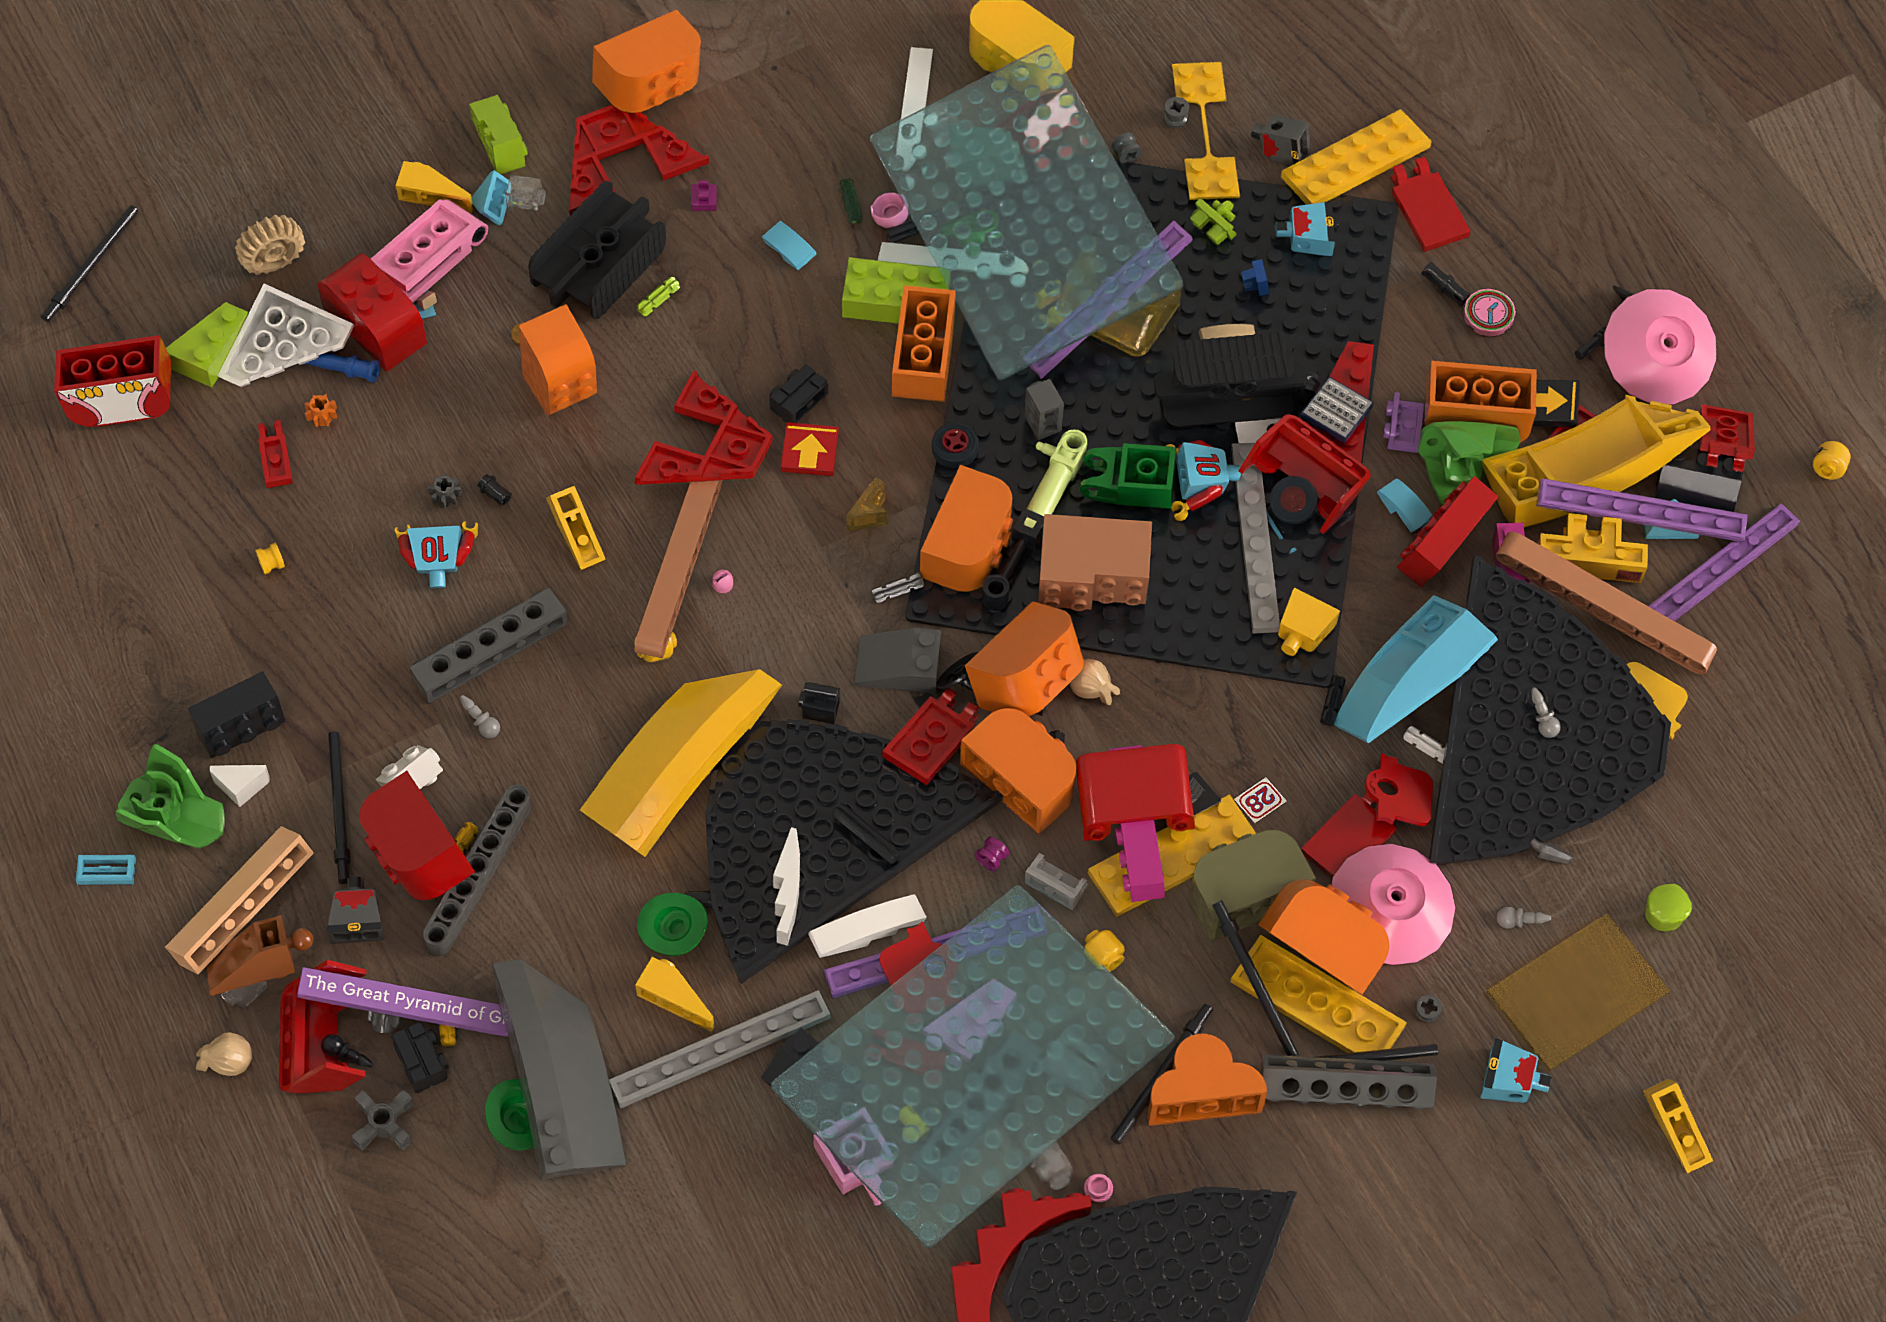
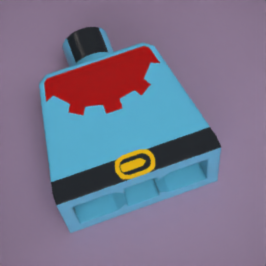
[1275,201,1335,256]
[1480,1038,1552,1103]

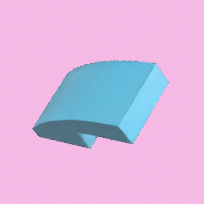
[762,221,817,270]
[1377,478,1432,533]

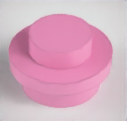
[1084,1174,1113,1203]

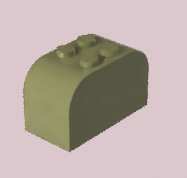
[1190,830,1316,942]

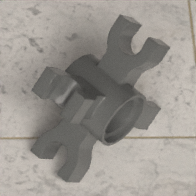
[351,1090,413,1152]

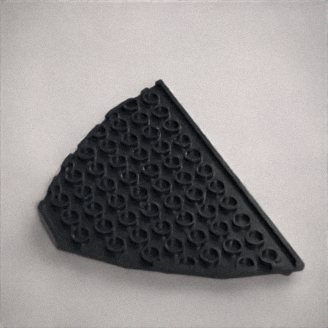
[1429,556,1671,865]
[705,716,1003,984]
[1002,1186,1297,1322]

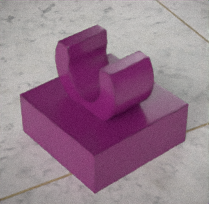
[691,181,717,211]

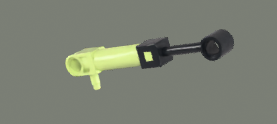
[982,429,1087,611]

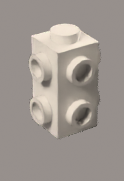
[376,745,443,789]

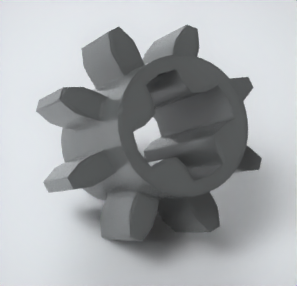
[428,474,462,508]
[366,1011,403,1033]

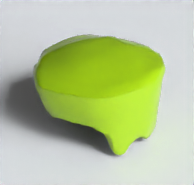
[1645,884,1692,932]

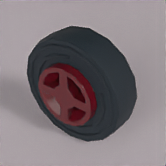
[931,423,979,469]

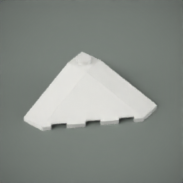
[218,284,355,387]

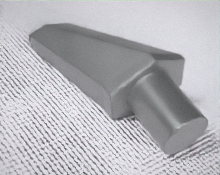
[1530,837,1574,864]

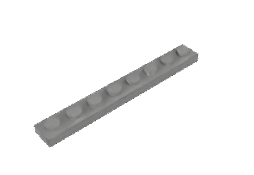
[1231,443,1280,633]
[609,990,831,1109]

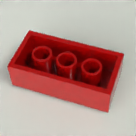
[1397,476,1499,587]

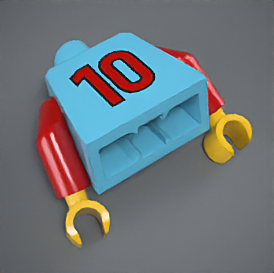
[1166,440,1241,521]
[395,521,478,588]

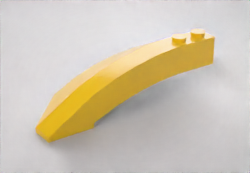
[1481,395,1710,528]

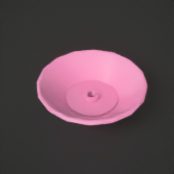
[1604,289,1716,405]
[1331,844,1455,965]

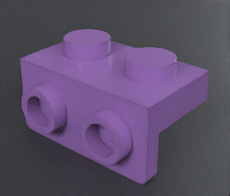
[1383,392,1424,453]

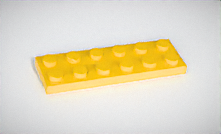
[1281,109,1432,205]
[1088,794,1256,918]
[1230,935,1407,1053]

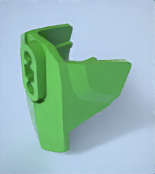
[1417,421,1521,505]
[115,744,225,849]

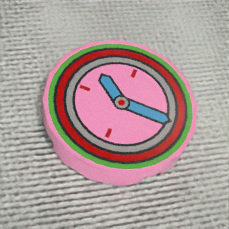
[1463,289,1516,337]

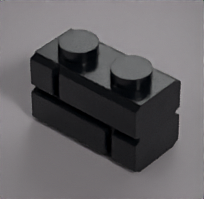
[769,364,828,423]
[390,1022,449,1093]

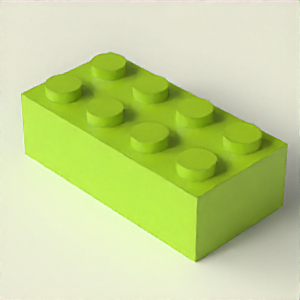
[842,257,951,324]

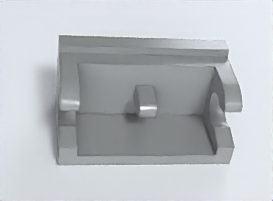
[1025,853,1088,910]

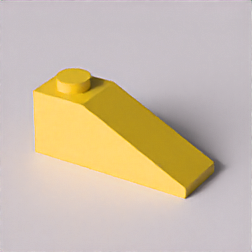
[396,161,473,213]
[546,486,606,570]
[635,957,714,1032]
[1643,1079,1713,1173]

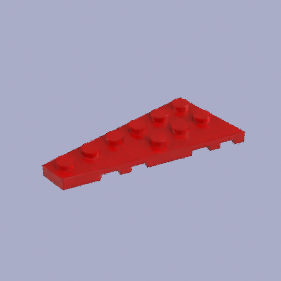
[1280,341,1374,472]

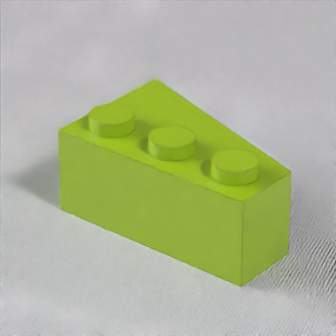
[469,95,528,174]
[166,302,248,387]

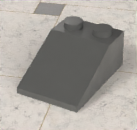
[855,628,941,693]

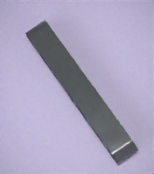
[423,784,531,957]

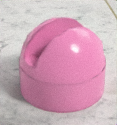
[712,569,733,593]

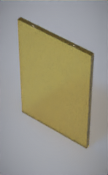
[1487,913,1670,1071]

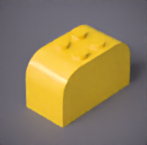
[969,0,1074,95]

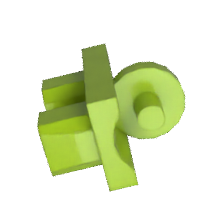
[1190,198,1237,245]

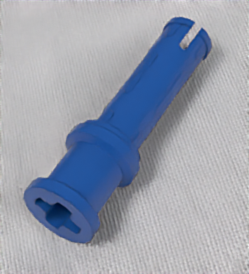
[304,353,380,383]

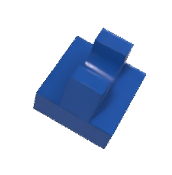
[1241,259,1270,296]

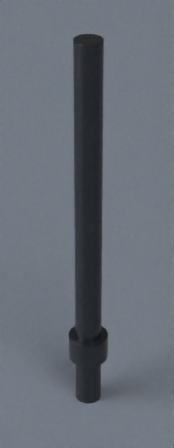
[41,205,138,322]
[328,731,351,884]
[1212,900,1299,1056]
[1111,1004,1213,1144]
[1317,1044,1439,1061]

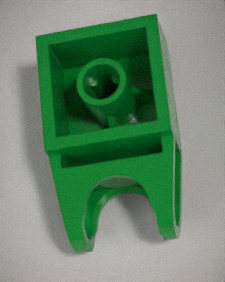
[1079,443,1176,508]

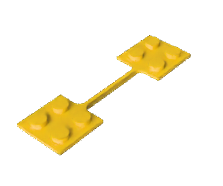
[1172,62,1240,200]

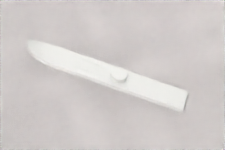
[897,47,933,173]
[877,242,1029,276]

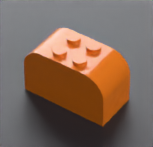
[592,9,701,113]
[892,285,956,402]
[519,304,597,415]
[1425,361,1537,442]
[920,465,1013,592]
[965,601,1084,716]
[960,708,1076,834]
[1258,879,1390,995]

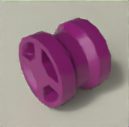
[974,836,1010,872]

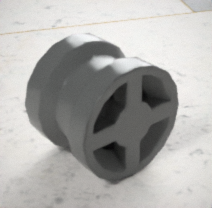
[1163,97,1189,129]
[1112,132,1143,163]

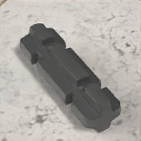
[872,572,924,603]

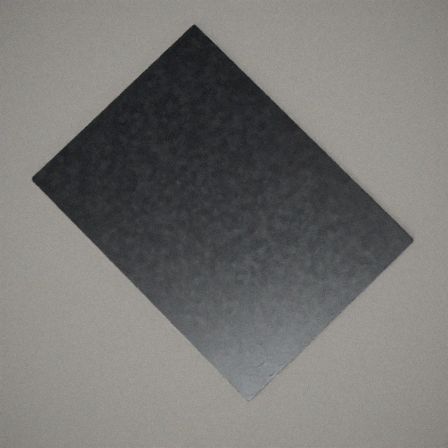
[905,149,1398,688]

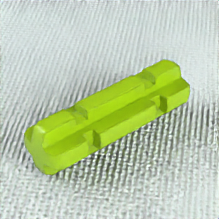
[637,276,680,317]

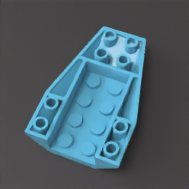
[1334,595,1498,743]

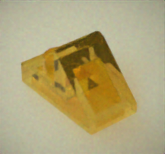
[846,477,888,531]

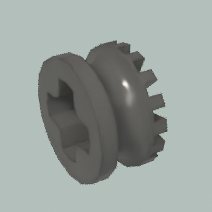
[1415,995,1442,1022]

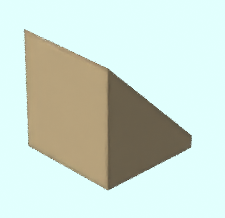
[415,291,437,311]

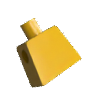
[1278,588,1340,656]

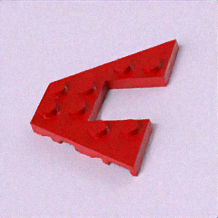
[569,105,709,216]
[635,370,773,485]

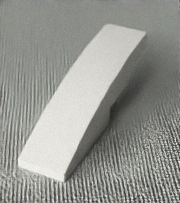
[773,827,800,946]
[808,894,927,958]

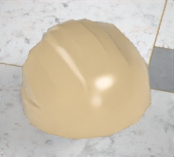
[1069,659,1120,705]
[196,1032,252,1076]

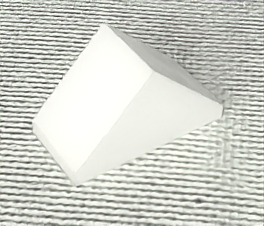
[210,765,270,807]

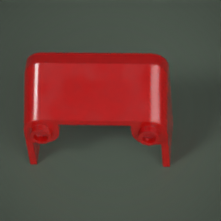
[1238,414,1371,534]
[279,960,366,1094]

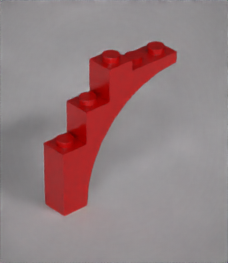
[951,1188,1092,1322]

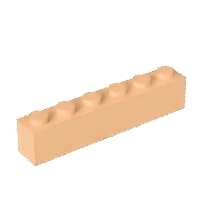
[165,826,314,975]

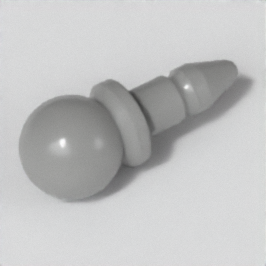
[1531,688,1561,738]
[460,695,500,739]
[1496,906,1551,929]

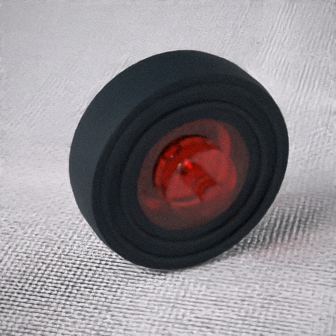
[1270,476,1318,524]

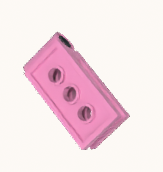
[371,199,488,302]

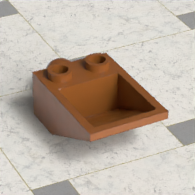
[206,915,314,996]

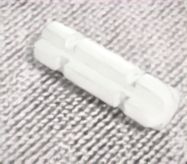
[1403,726,1445,764]

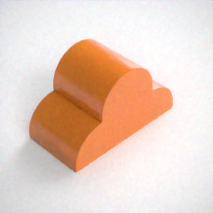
[1147,1034,1267,1126]

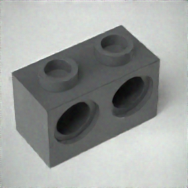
[1024,379,1064,440]

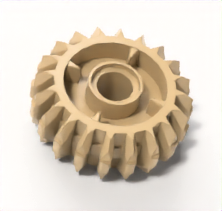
[235,215,305,275]

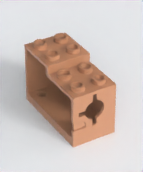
[1038,514,1152,611]

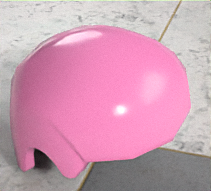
[870,193,909,228]

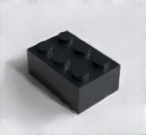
[188,671,285,758]

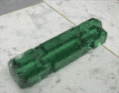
[840,178,863,224]

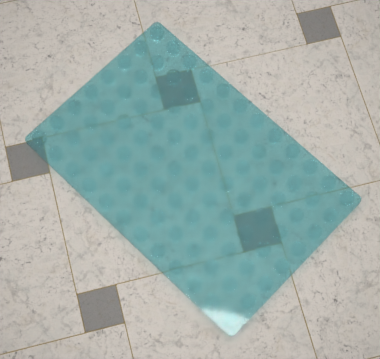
[870,45,1184,380]
[771,886,1174,1248]

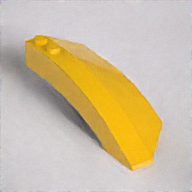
[580,669,782,857]

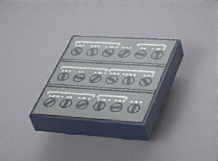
[1300,376,1374,444]

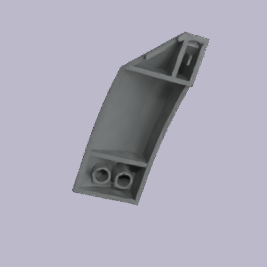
[492,959,626,1180]

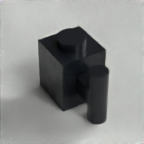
[798,682,840,724]

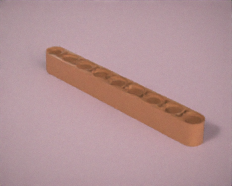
[635,480,722,658]
[1496,532,1717,674]

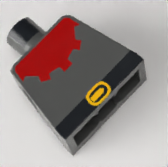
[1251,115,1311,167]
[327,876,385,944]

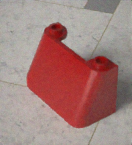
[1076,744,1195,841]

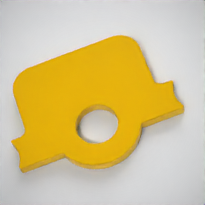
[1627,662,1688,739]

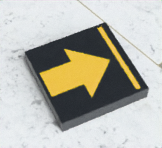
[1532,380,1580,427]

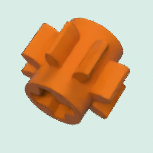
[305,394,337,427]

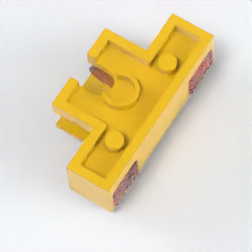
[1538,513,1648,583]

